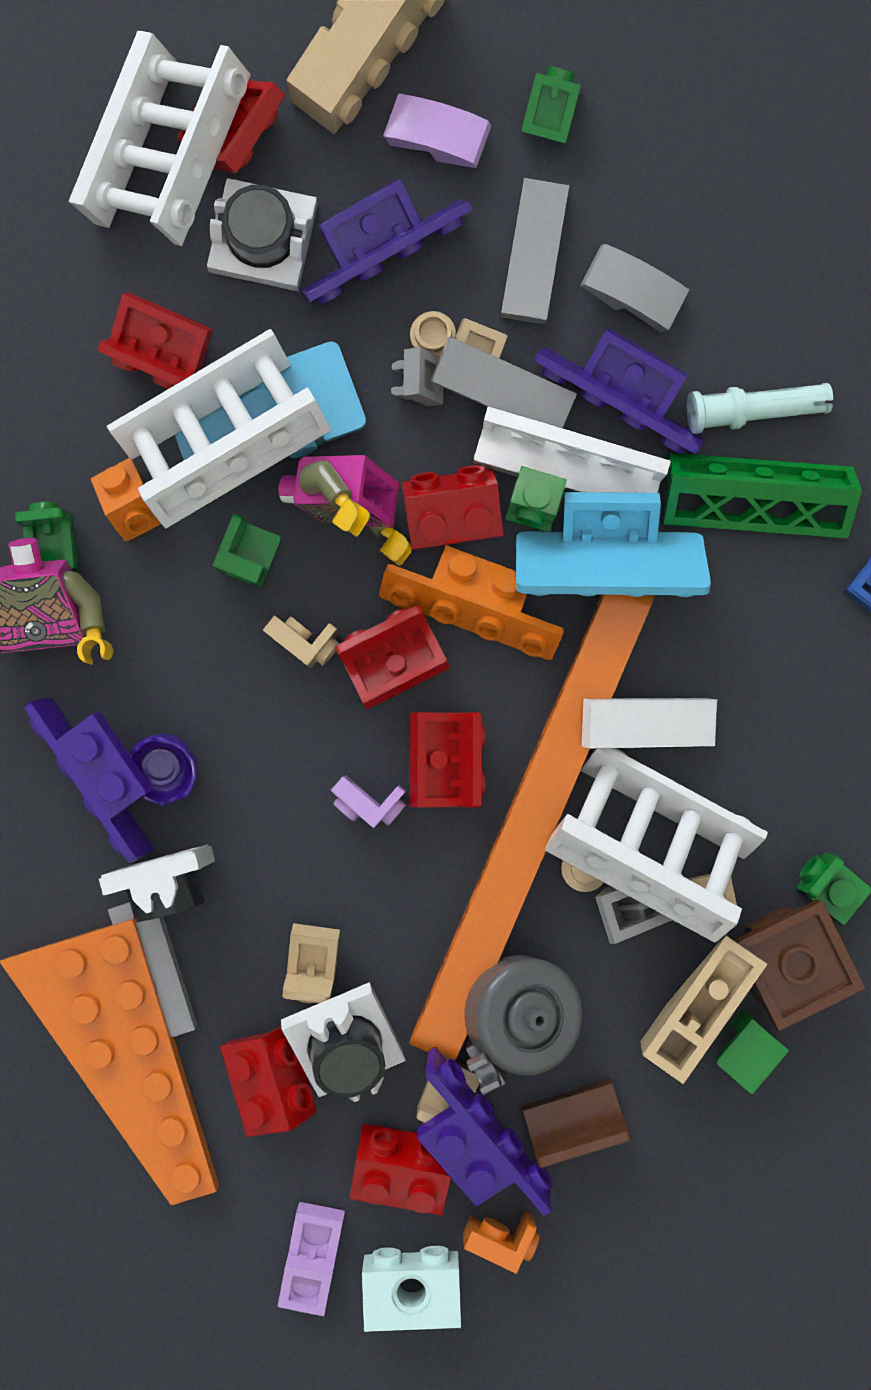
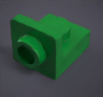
[521,66,581,143]
[796,852,871,926]

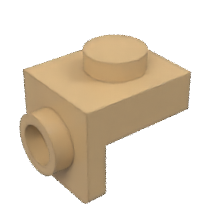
[282,924,340,1003]

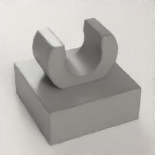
[391,347,444,407]

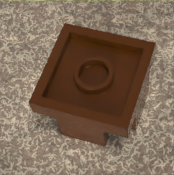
[734,899,866,1031]

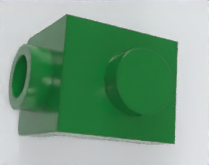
[14,502,79,571]

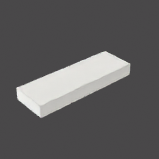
[582,698,717,749]

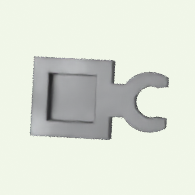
[466,1039,507,1095]

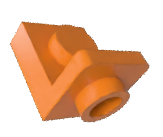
[463,1211,540,1274]

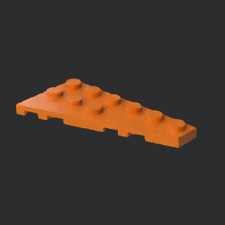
[0,919,220,1206]

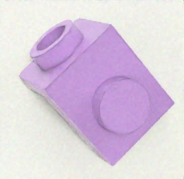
[330,775,406,828]

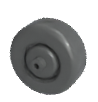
[464,955,583,1076]

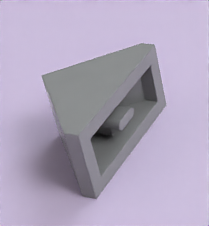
[595,885,672,944]

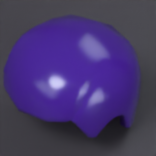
[129,734,199,806]

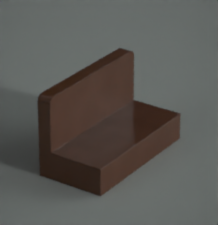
[521,1079,631,1168]

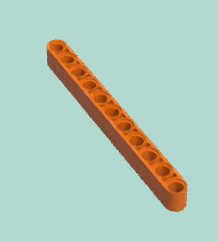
[409,594,655,1061]

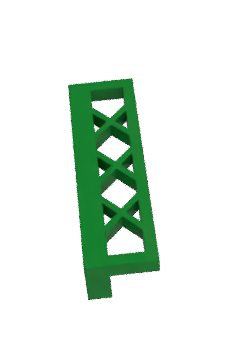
[663,453,862,539]

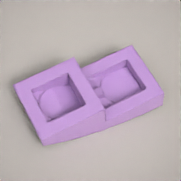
[383,94,491,168]
[277,1202,345,1316]

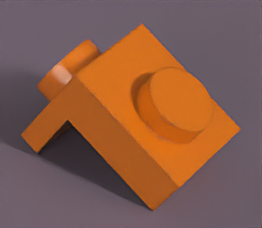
[90,458,161,541]

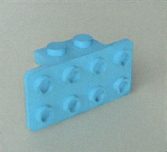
[175,341,366,470]
[516,492,711,597]

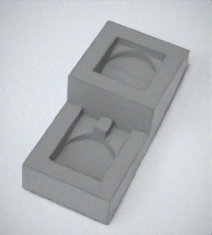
[580,244,689,332]

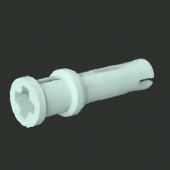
[687,383,833,434]

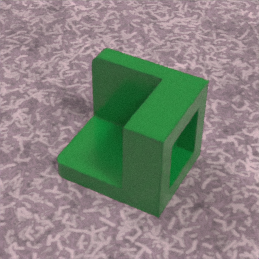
[212,514,281,589]
[715,1010,789,1094]

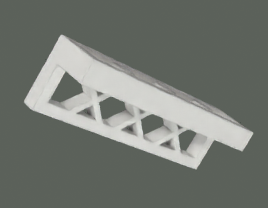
[473,406,671,493]

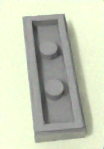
[501,178,569,325]
[430,336,577,428]
[108,902,198,1038]

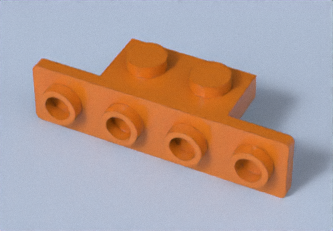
[379,545,564,660]

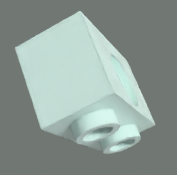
[362,1246,461,1332]

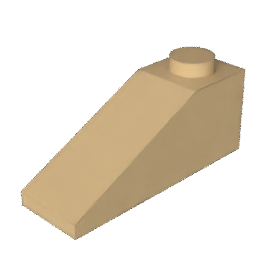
[640,934,768,1084]

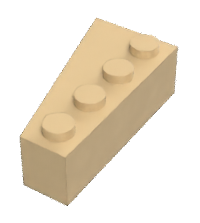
[286,0,444,134]

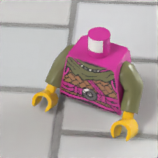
[279,455,412,566]
[0,538,113,665]

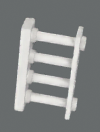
[68,31,251,246]
[107,329,331,529]
[545,748,768,943]

